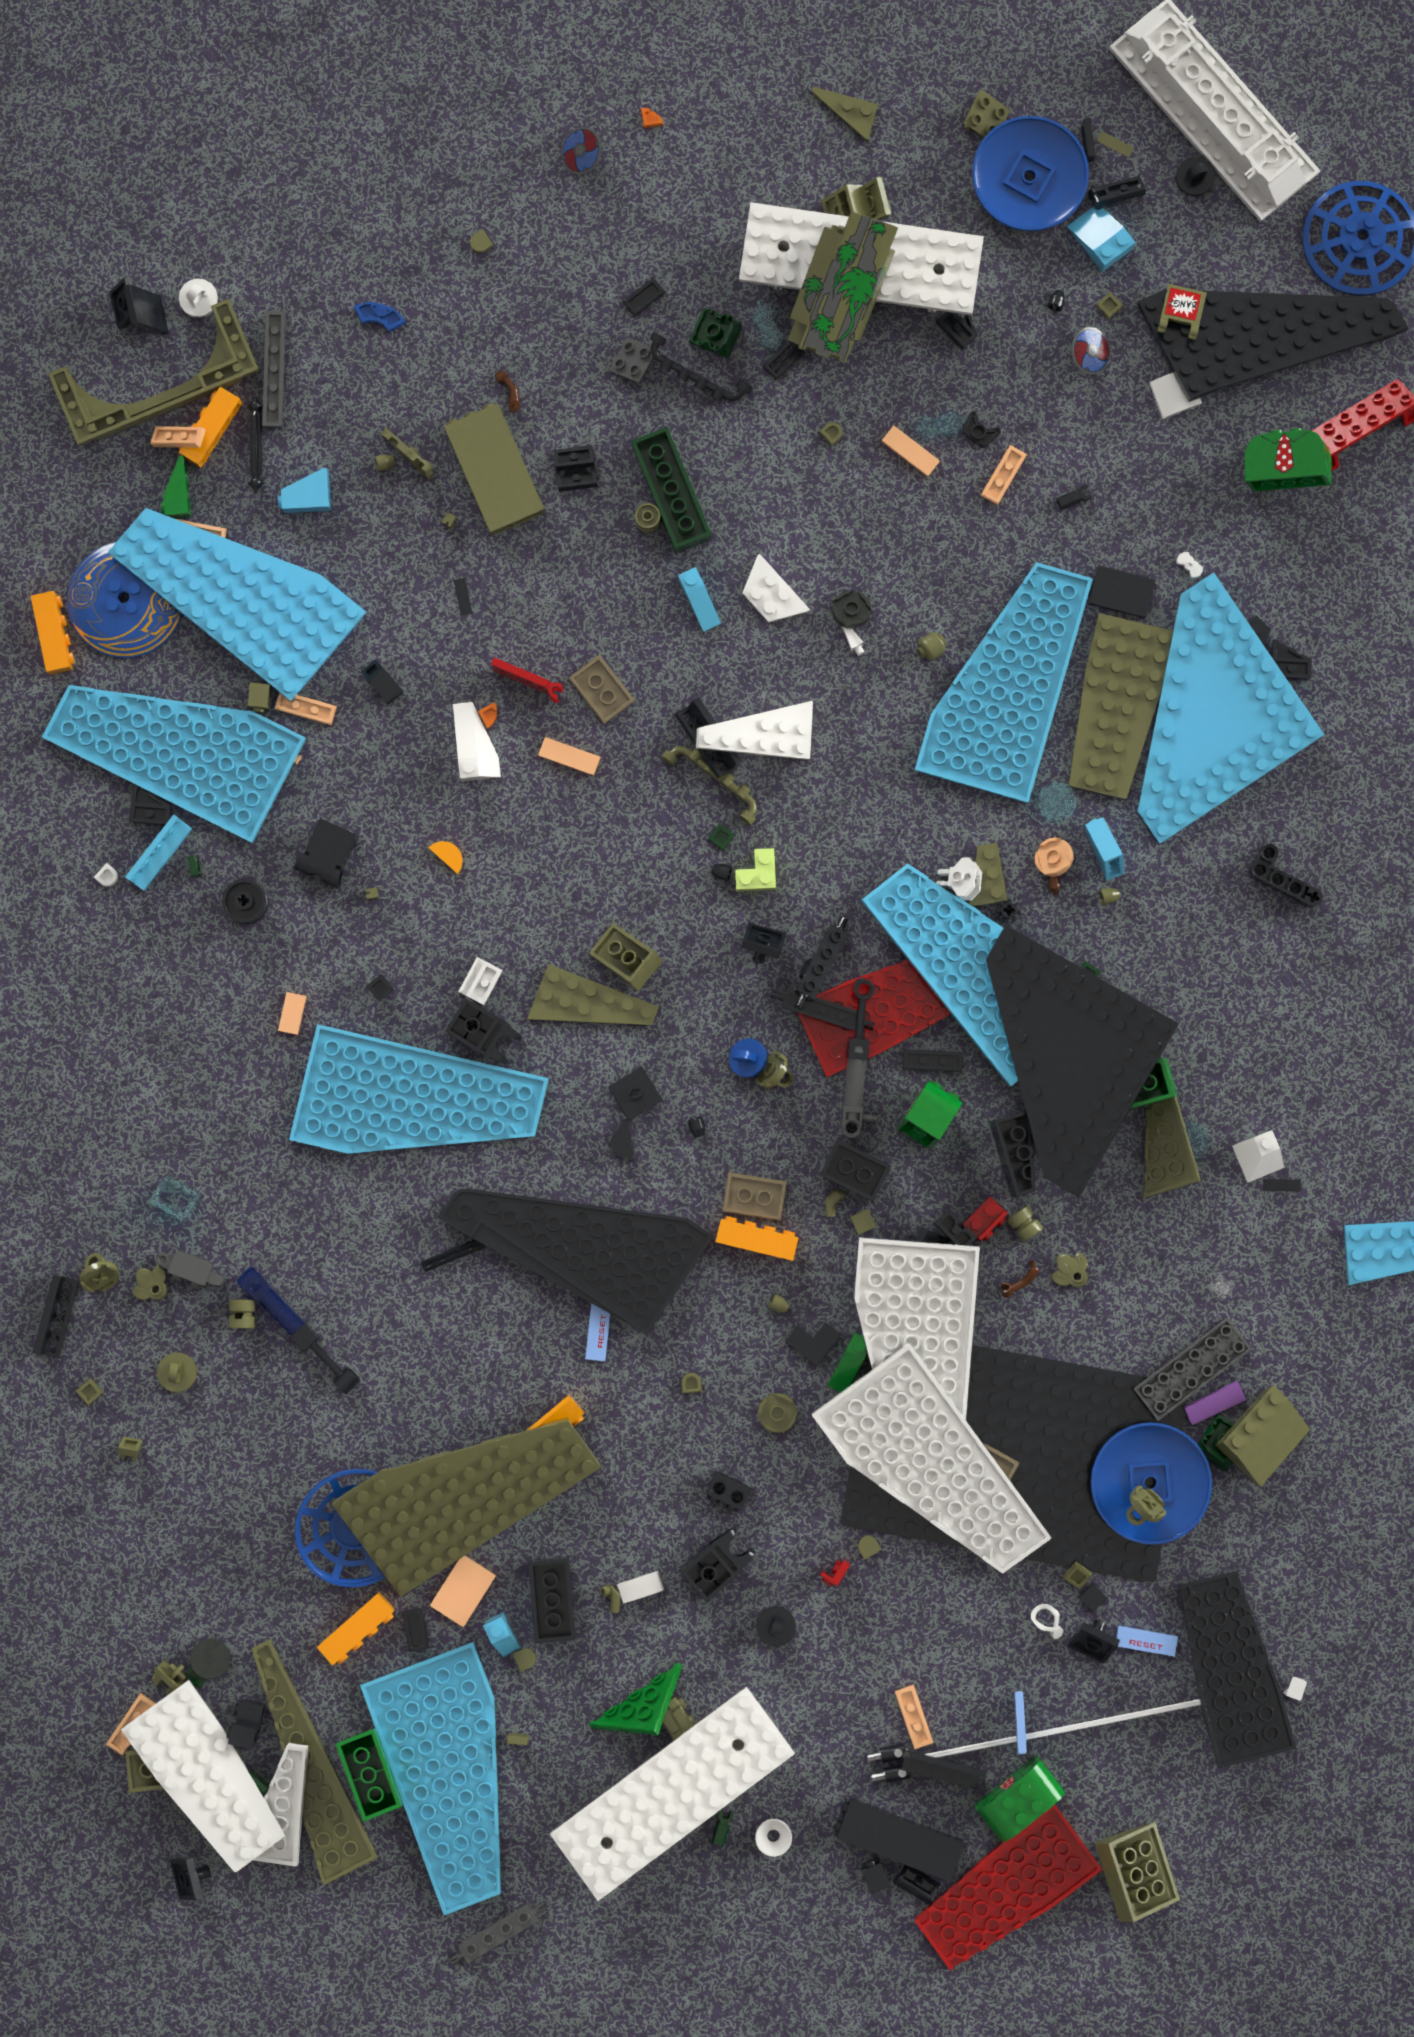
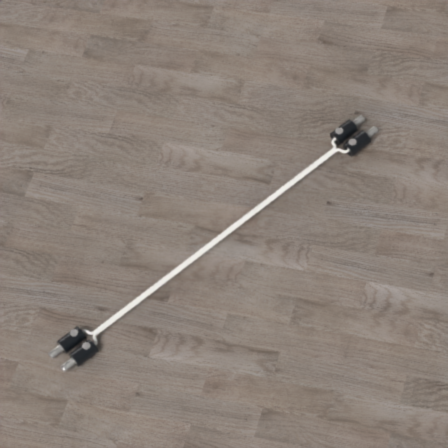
[867,1699,1200,1783]

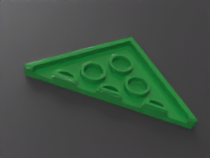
[589,1663,682,1735]

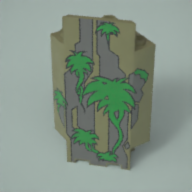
[788,212,898,363]

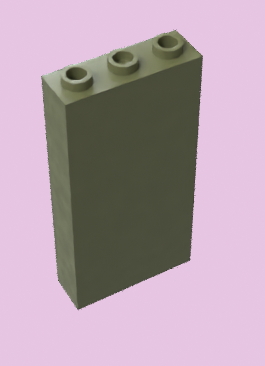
[444,403,545,536]

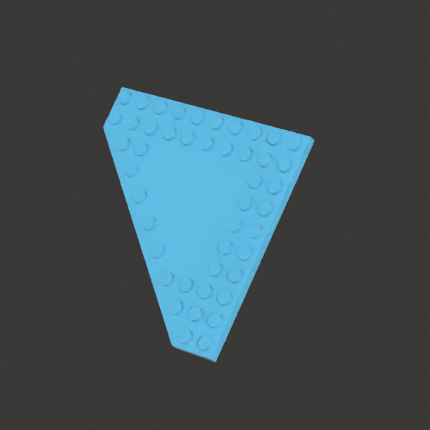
[1137,573,1324,844]

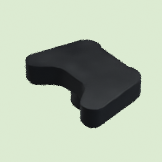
[962,411,1001,448]

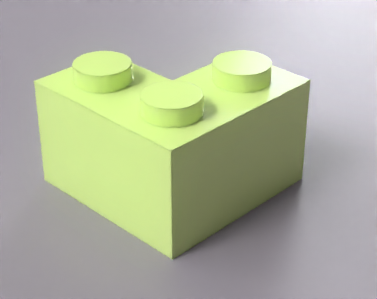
[735,848,776,892]

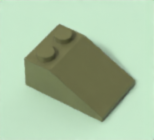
[589,923,663,992]
[125,1750,164,1793]

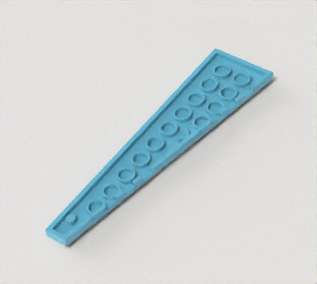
[1344,1221,1414,1285]

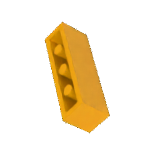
[179,387,242,468]
[31,591,75,675]
[715,1216,798,1261]
[317,1592,395,1666]

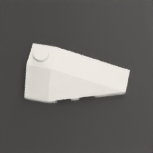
[453,702,501,782]

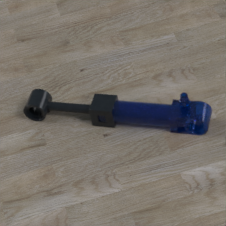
[236,1266,361,1394]

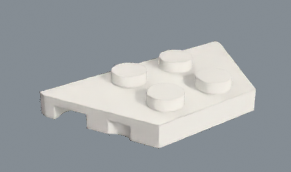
[742,554,810,623]

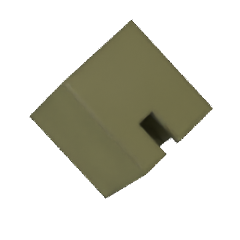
[441,512,457,530]
[365,887,379,900]

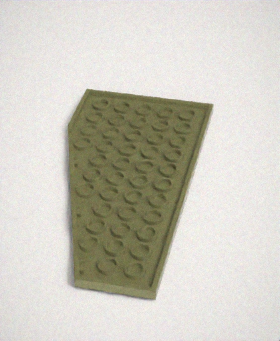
[332,1418,601,1597]

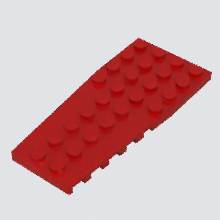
[797,960,951,1078]
[914,1805,1102,1970]

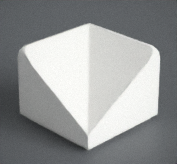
[1283,1677,1307,1701]

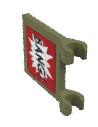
[1157,284,1207,340]

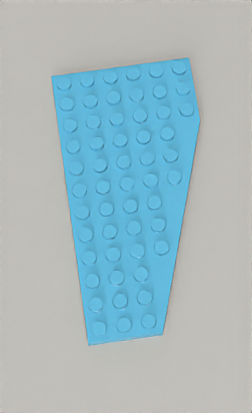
[42,685,306,843]
[861,864,1018,1087]
[289,1024,549,1154]

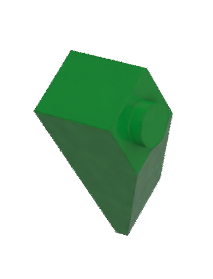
[161,455,191,519]
[827,1332,868,1392]

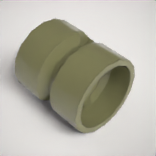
[635,503,661,534]
[1007,1205,1044,1243]
[229,1299,256,1328]

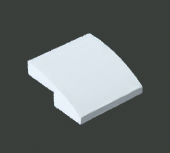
[1149,373,1202,419]

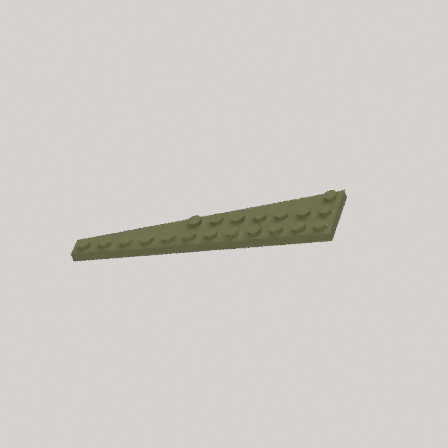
[251,1638,378,1886]

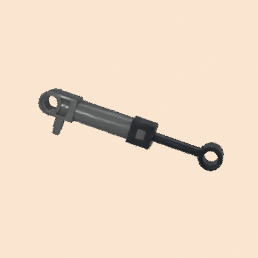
[840,978,878,1138]

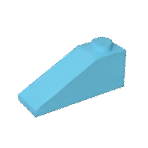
[678,567,721,632]

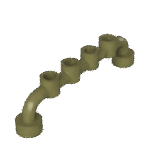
[661,746,757,826]

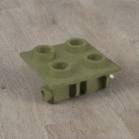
[963,89,1010,138]

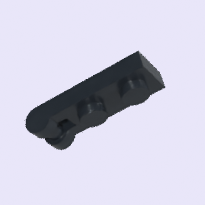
[1088,176,1146,210]

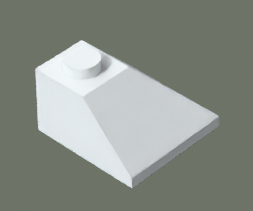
[1232,1130,1284,1183]

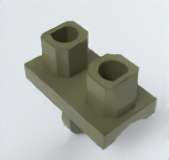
[152,1660,187,1695]

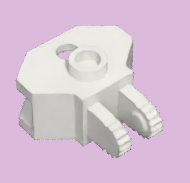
[936,858,982,901]

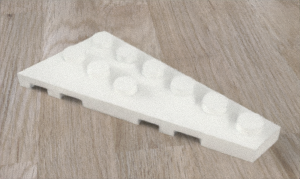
[696,701,813,760]
[254,1743,308,1866]

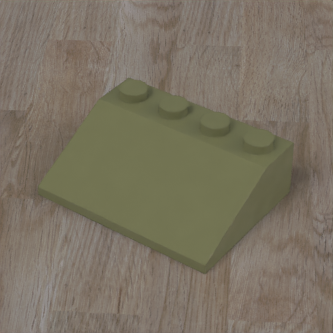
[1216,1385,1310,1487]
[1095,1822,1180,1923]

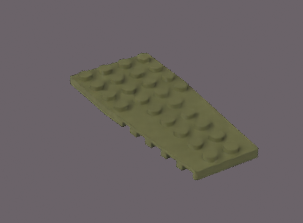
[1068,613,1173,800]

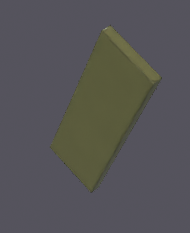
[1097,131,1134,158]

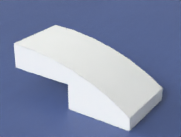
[617,1571,664,1604]

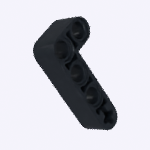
[1249,843,1323,908]

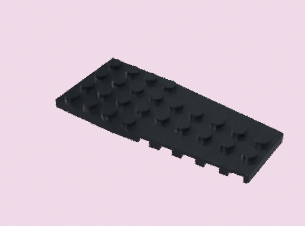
[1179,1571,1297,1768]

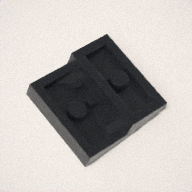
[553,445,597,492]

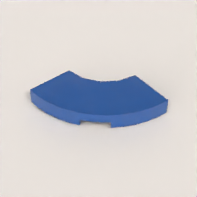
[353,302,406,332]

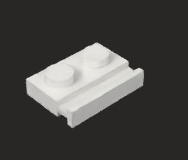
[458,957,503,1005]

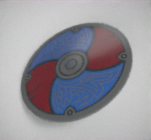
[561,127,602,175]
[1071,327,1110,375]

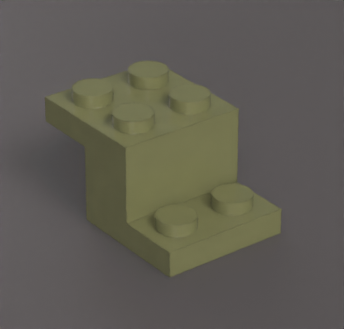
[821,177,891,221]

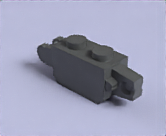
[156,1251,226,1288]

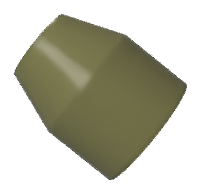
[375,454,395,472]
[1098,888,1120,905]
[768,1294,790,1313]

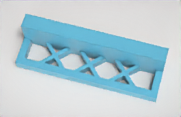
[125,814,192,891]

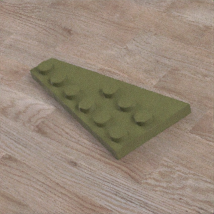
[527,964,659,1025]
[1144,1097,1201,1198]

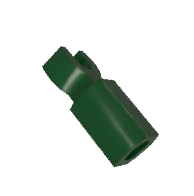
[711,1808,734,1846]

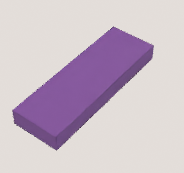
[1183,1381,1246,1425]

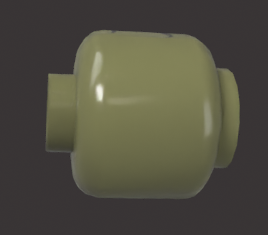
[916,632,947,661]

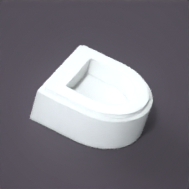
[94,863,118,887]

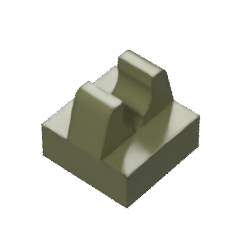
[118,1437,143,1462]

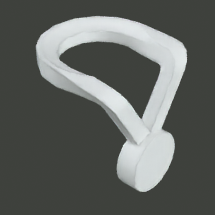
[1031,1604,1063,1639]

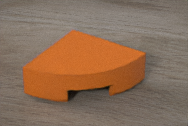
[641,108,663,129]
[478,702,497,729]

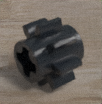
[995,899,1021,924]

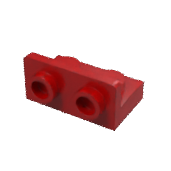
[962,1196,1008,1241]
[820,1559,850,1587]

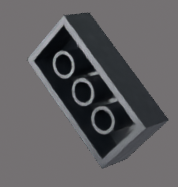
[528,1556,576,1643]

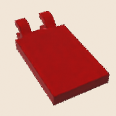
[491,657,564,704]

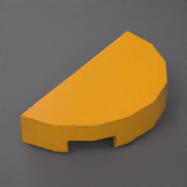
[428,841,463,874]

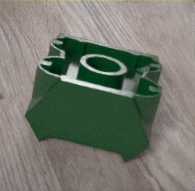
[689,308,742,358]
[1197,1414,1234,1472]

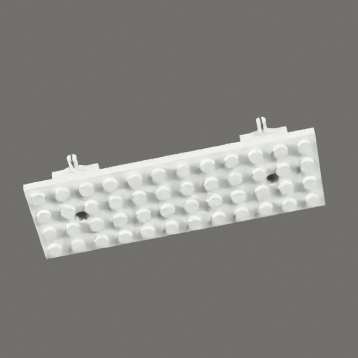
[1109,0,1320,222]
[739,202,984,315]
[550,1686,795,1901]

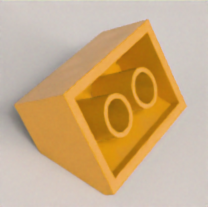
[526,1394,585,1431]

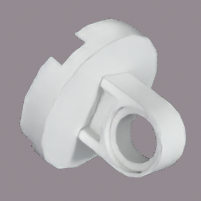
[179,279,218,318]

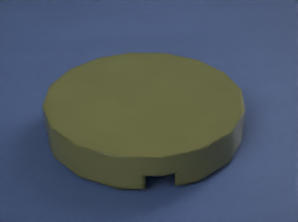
[757,1393,797,1433]

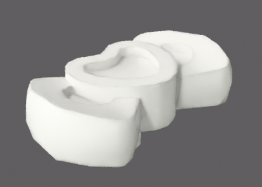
[1176,552,1203,579]

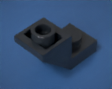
[361,659,404,705]

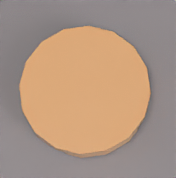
[1035,837,1074,877]

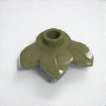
[1051,1252,1088,1287]
[132,1265,167,1300]

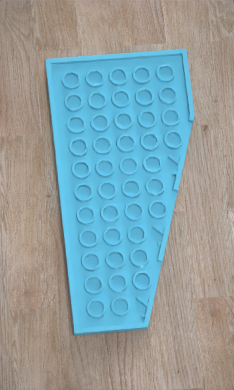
[108,508,366,702]
[914,562,1093,804]
[360,1642,501,1915]

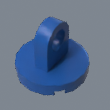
[729,1038,768,1078]

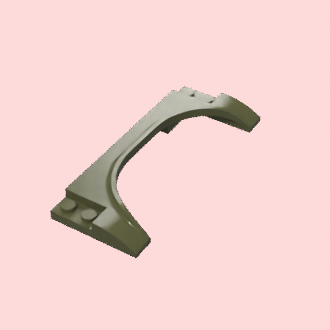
[48,299,259,446]

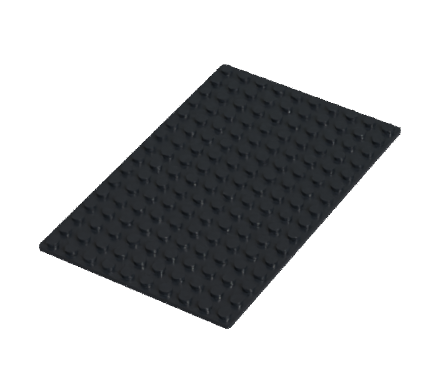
[841,1345,1187,1582]

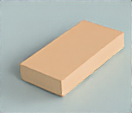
[278,992,307,1035]

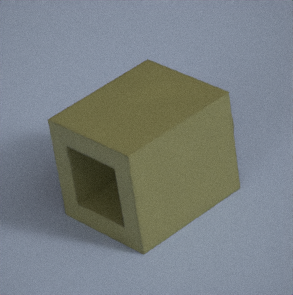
[247,682,272,713]

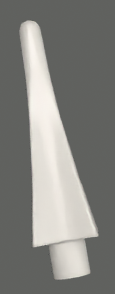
[842,626,865,656]

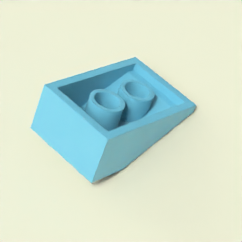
[1067,207,1136,272]

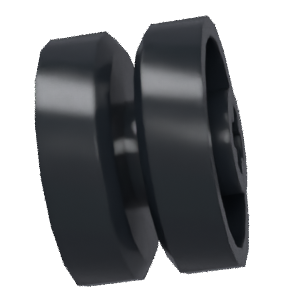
[222,879,269,925]

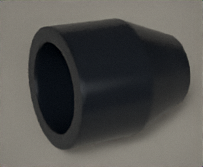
[1047,290,1065,312]
[711,864,732,881]
[687,1117,705,1138]

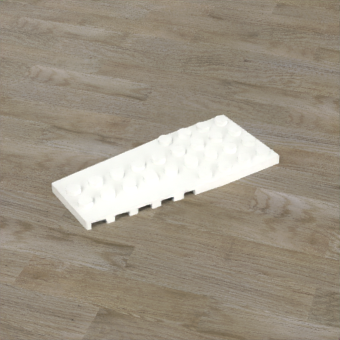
[121,1680,285,1872]

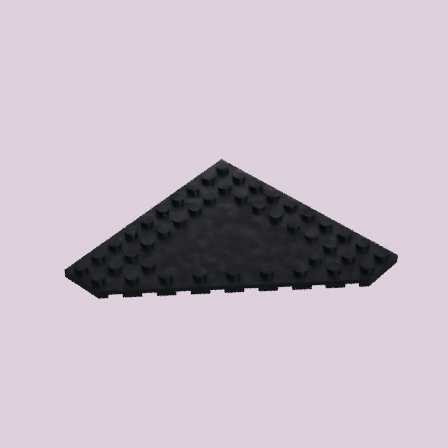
[986,925,1179,1198]

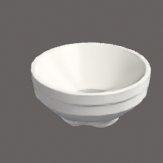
[755,1819,792,1857]

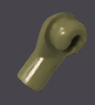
[825,1189,845,1217]
[600,1584,621,1613]

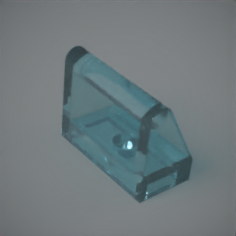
[148,1174,201,1222]

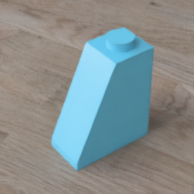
[278,468,331,513]
[1085,817,1124,881]
[483,1612,522,1657]

